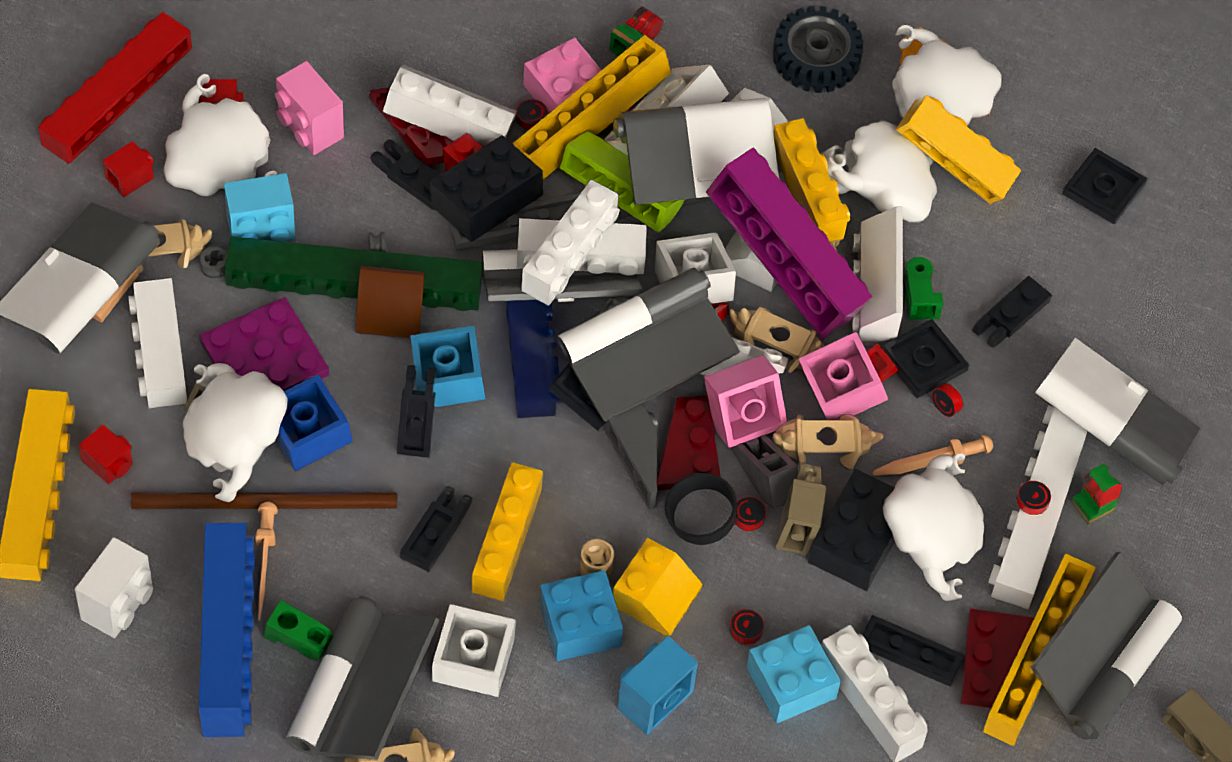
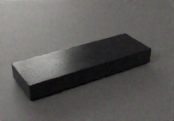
[863,615,964,687]

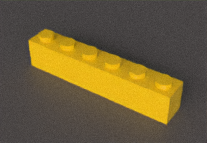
[513,35,671,180]
[0,389,75,581]
[983,553,1096,746]

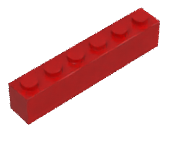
[38,12,192,164]

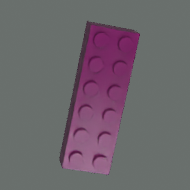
[706,147,872,340]

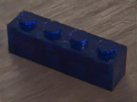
[506,300,562,418]

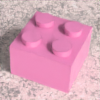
[523,38,601,115]
[275,61,344,155]
[798,332,888,420]
[704,355,787,448]

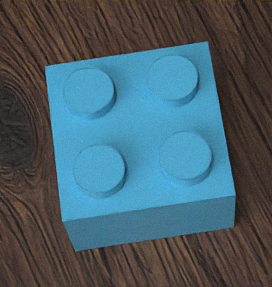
[224,173,295,242]
[746,625,841,724]

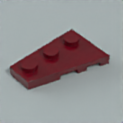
[369,87,452,165]
[657,396,721,491]
[960,608,1034,708]

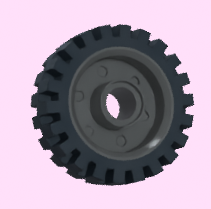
[773,6,863,93]

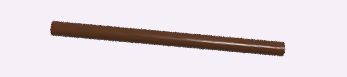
[131,492,397,509]

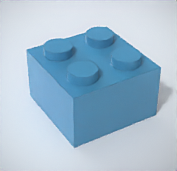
[410,326,486,407]
[539,570,623,662]
[618,636,698,735]

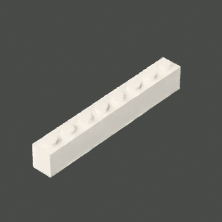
[988,405,1088,610]

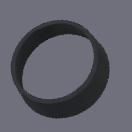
[664,473,736,545]

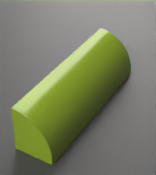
[560,130,684,233]

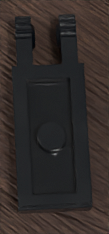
[370,139,440,210]
[972,276,1052,348]
[397,365,436,458]
[400,486,472,572]

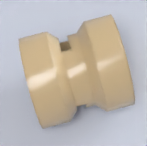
[580,539,614,579]

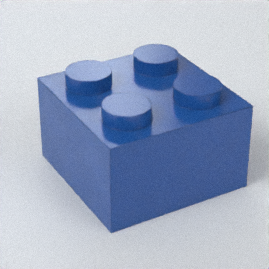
[276,374,353,471]

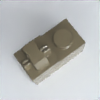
[775,463,826,556]

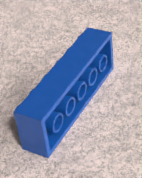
[199,523,255,737]

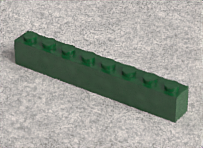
[225,237,483,311]

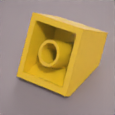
[613,537,703,637]

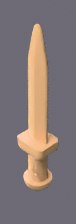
[872,435,993,476]
[255,502,278,621]

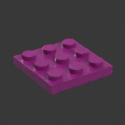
[199,297,330,391]

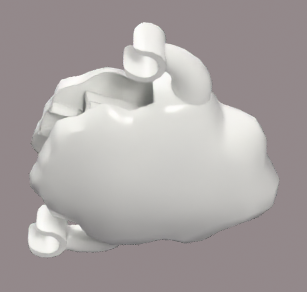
[892,25,1001,126]
[163,74,277,197]
[826,120,937,223]
[183,363,288,502]
[883,454,984,601]

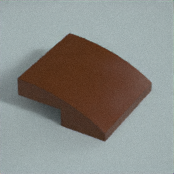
[356,266,425,338]

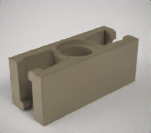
[1162,688,1232,762]

